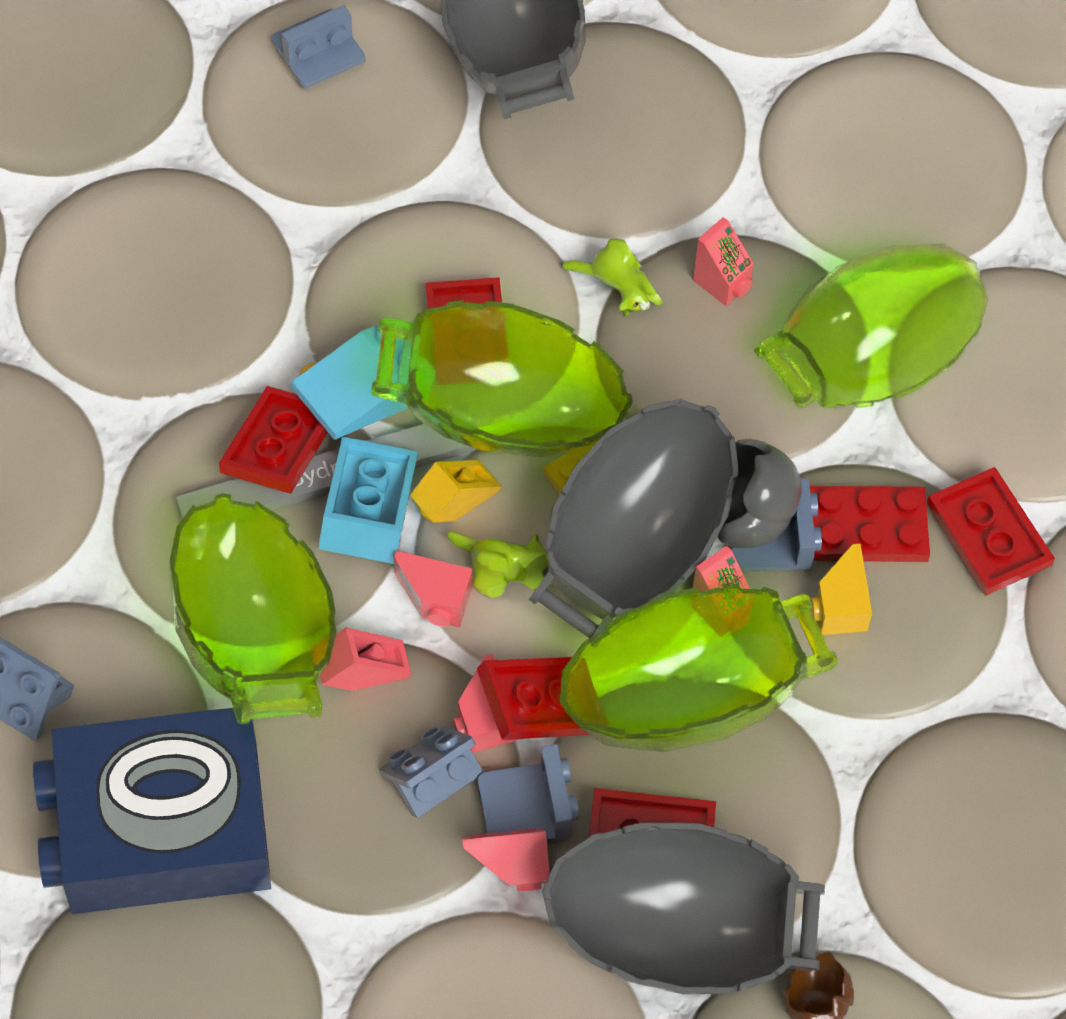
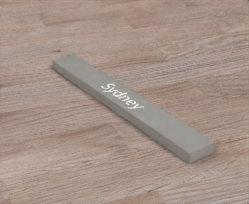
[176,410,482,535]

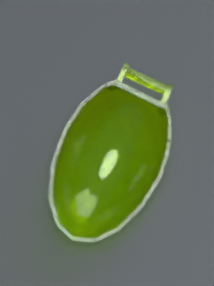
[754,243,988,409]
[371,300,633,457]
[168,493,337,724]
[560,584,839,752]

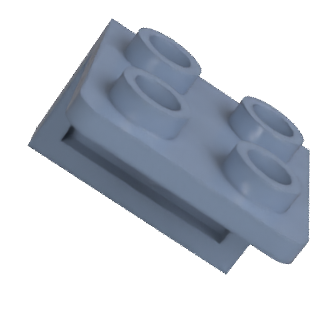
[731,478,822,572]
[478,744,579,842]

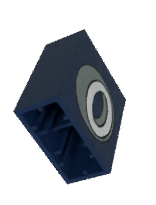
[33,705,272,914]

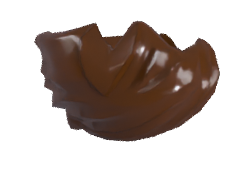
[783,951,854,1019]

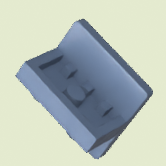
[271,5,365,89]
[0,637,74,740]
[379,726,483,818]

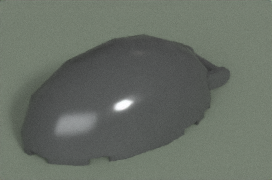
[441,0,586,119]
[529,398,739,646]
[542,823,825,995]

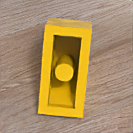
[410,460,503,523]
[810,544,872,635]

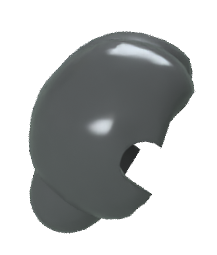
[717,439,802,548]

